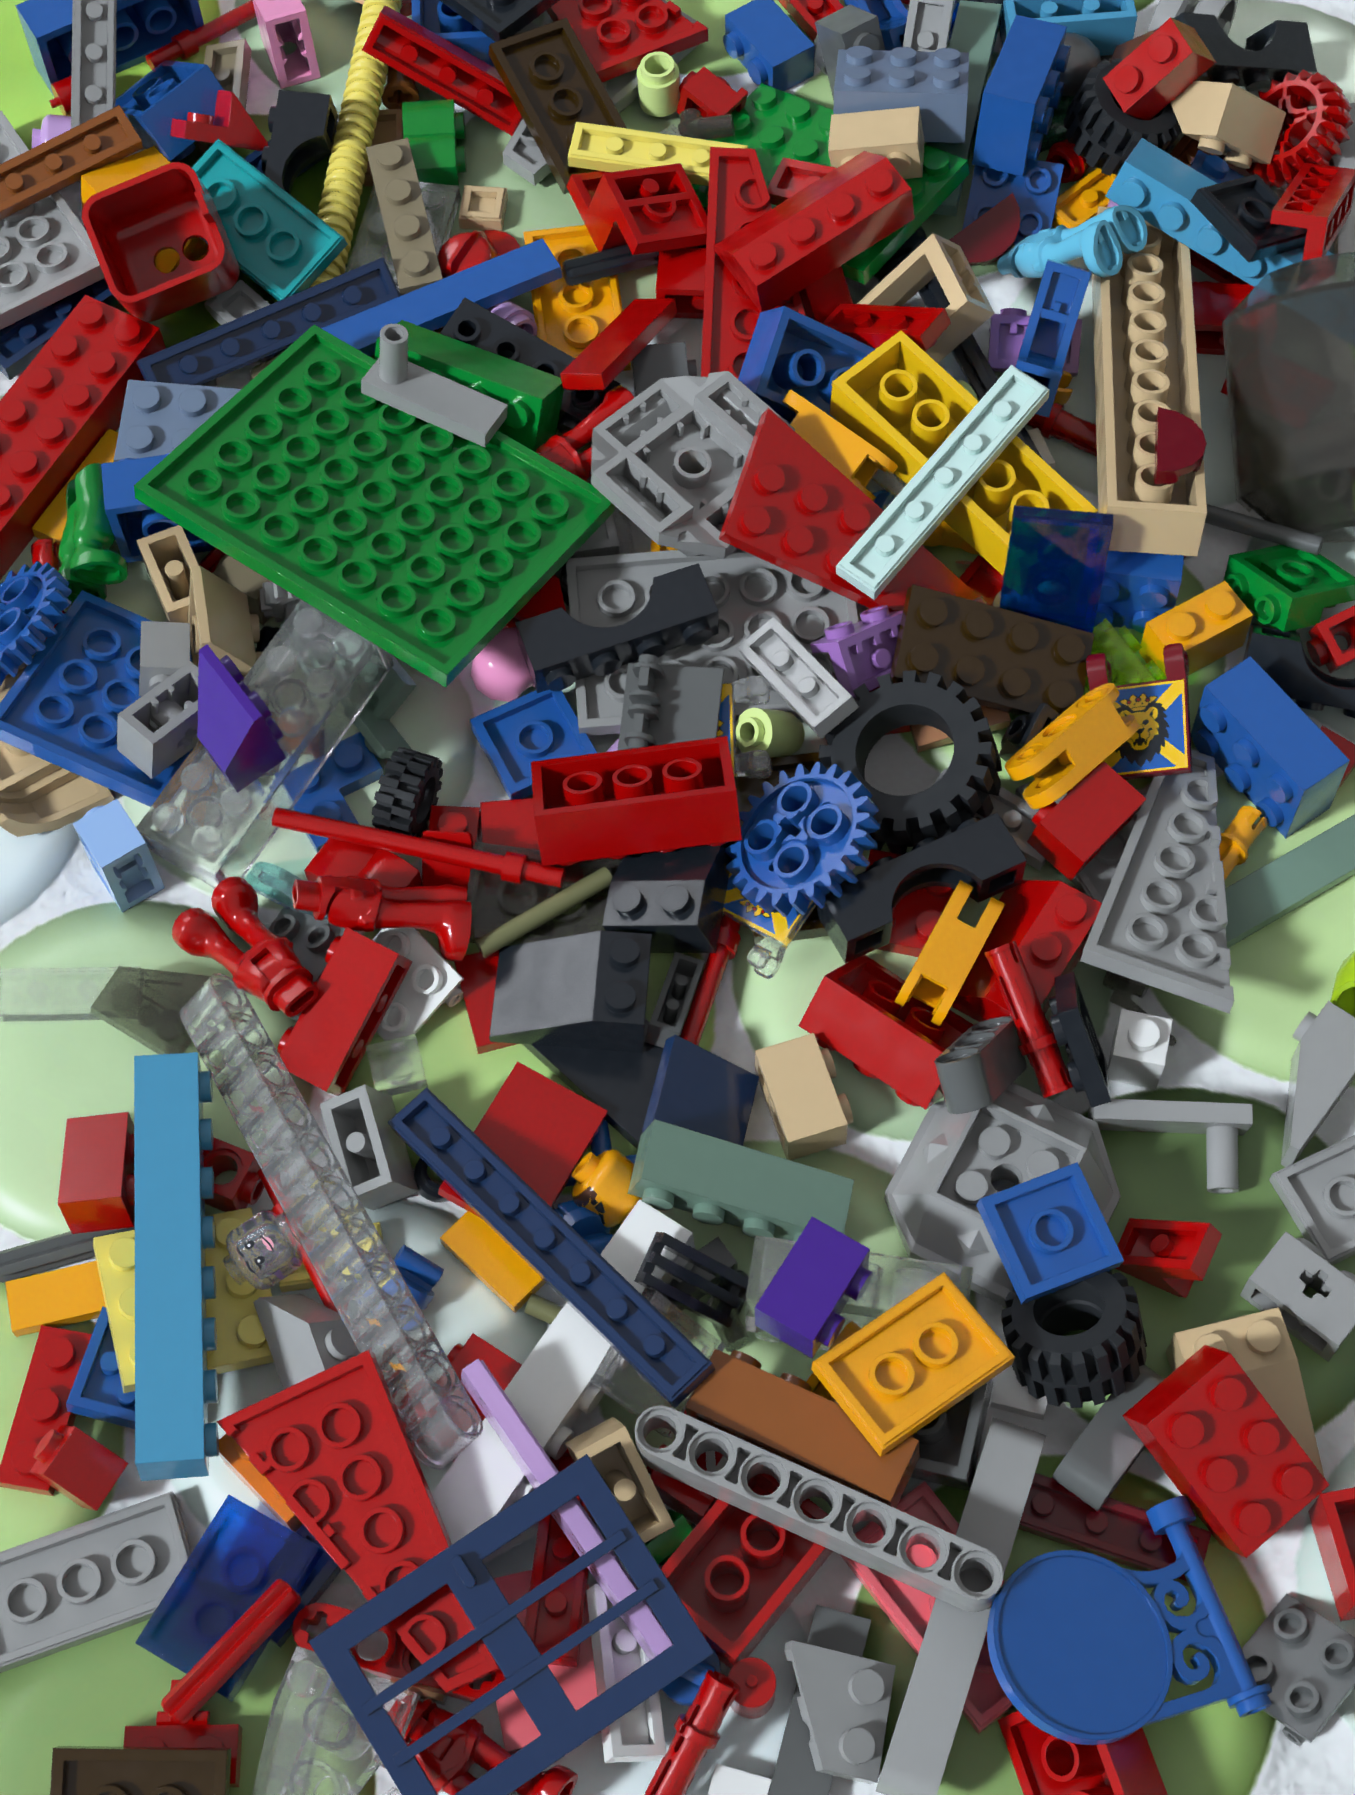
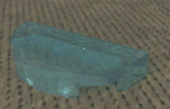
[244,861,328,919]

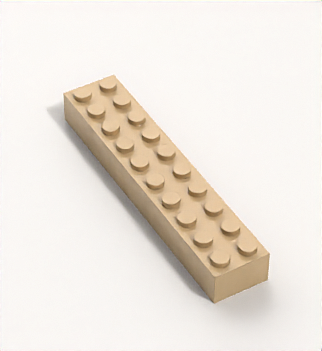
[1092,206,1207,556]

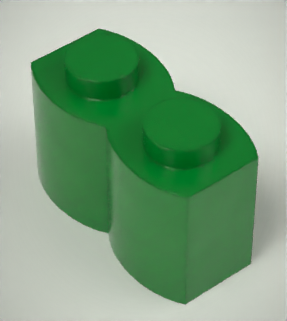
[402,99,467,189]

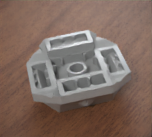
[591,371,795,559]
[884,1083,1121,1307]

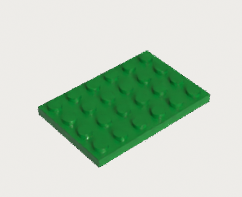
[691,83,970,285]

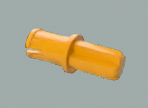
[1219,806,1268,881]

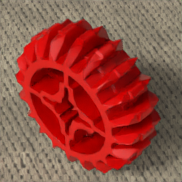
[1246,69,1354,190]

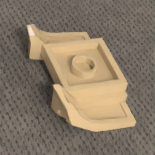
[0,663,115,837]

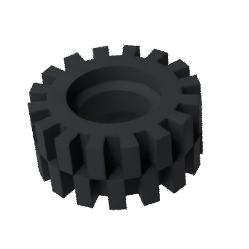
[372,747,443,838]

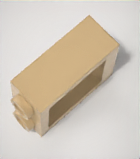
[857,233,994,363]

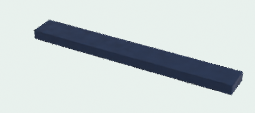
[388,1087,715,1408]

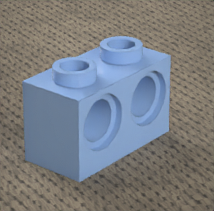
[73,799,165,913]

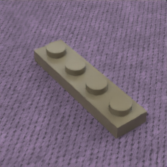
[365,138,443,296]

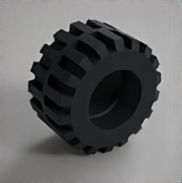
[1064,58,1182,176]
[1001,1270,1147,1408]

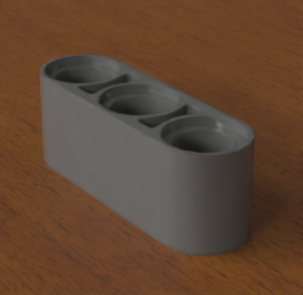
[934,1016,1027,1114]
[1052,1365,1165,1511]

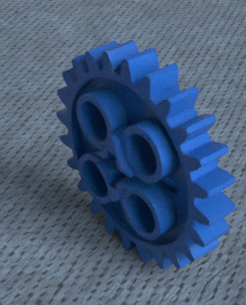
[0,561,72,686]
[725,762,880,917]

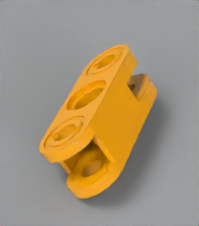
[782,390,899,501]
[1004,683,1140,809]
[894,880,1005,1026]

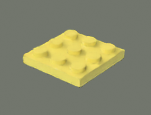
[93,1207,274,1393]

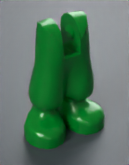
[58,463,128,605]

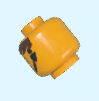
[571,1150,642,1227]

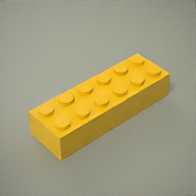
[830,330,1098,594]

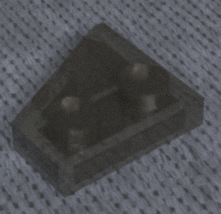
[90,966,231,1054]

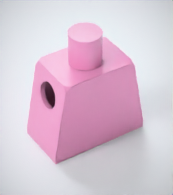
[252,0,321,89]

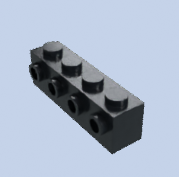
[440,297,621,445]

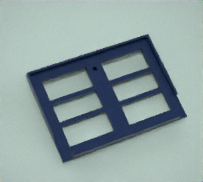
[309,1454,714,1795]

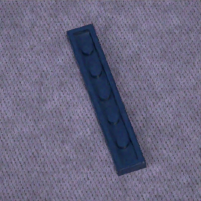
[136,257,401,385]

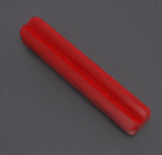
[161,1578,301,1725]

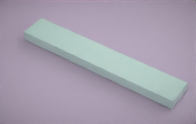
[836,365,1050,600]

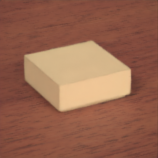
[458,185,508,231]

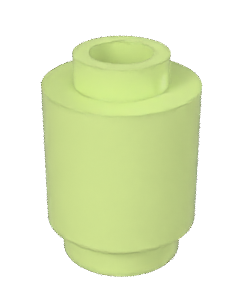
[637,51,680,117]
[734,708,805,758]

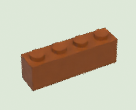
[685,1349,920,1508]

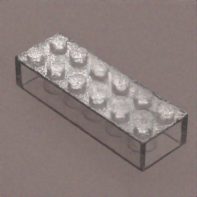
[136,600,394,888]

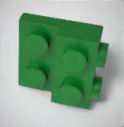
[1223,545,1355,632]

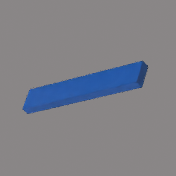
[321,238,563,356]

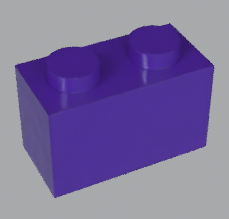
[755,1216,873,1359]

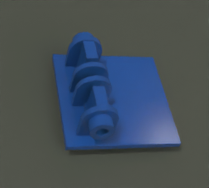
[962,160,1064,246]

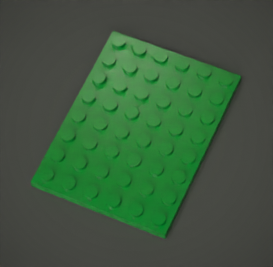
[134,325,615,687]

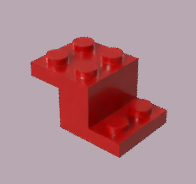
[566,163,707,255]

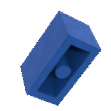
[723,0,815,91]

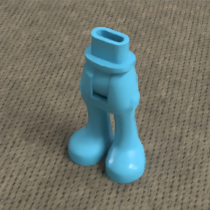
[997,205,1148,278]

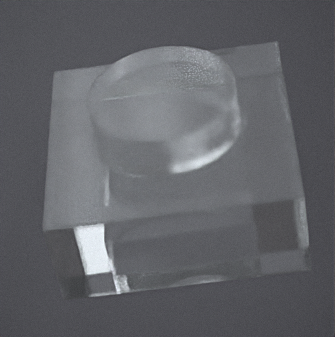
[366,1034,428,1096]

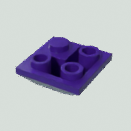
[197,644,286,793]

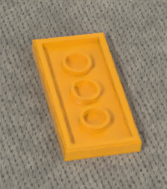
[523,225,631,371]

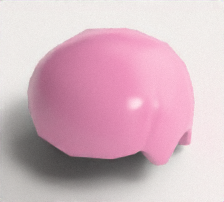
[471,627,535,702]

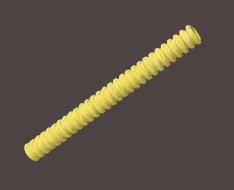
[309,0,402,288]

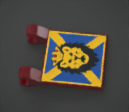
[1086,643,1192,780]

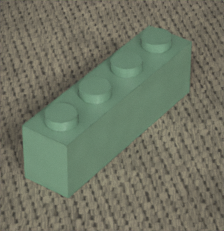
[627,1119,854,1247]

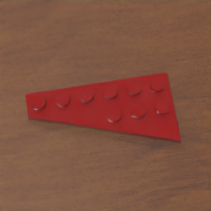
[546,0,708,82]
[701,147,806,379]
[719,408,989,612]
[217,1350,500,1693]

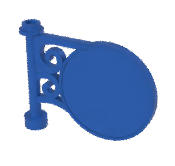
[987,1496,1272,1745]

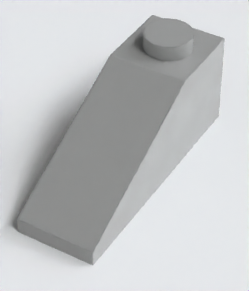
[1281,1001,1355,1167]

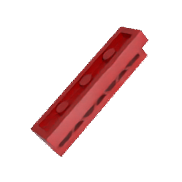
[1270,163,1355,263]

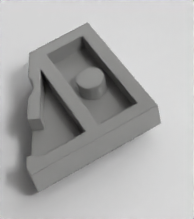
[784,1640,896,1784]

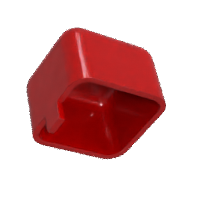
[82,162,239,322]

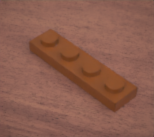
[0,105,143,220]

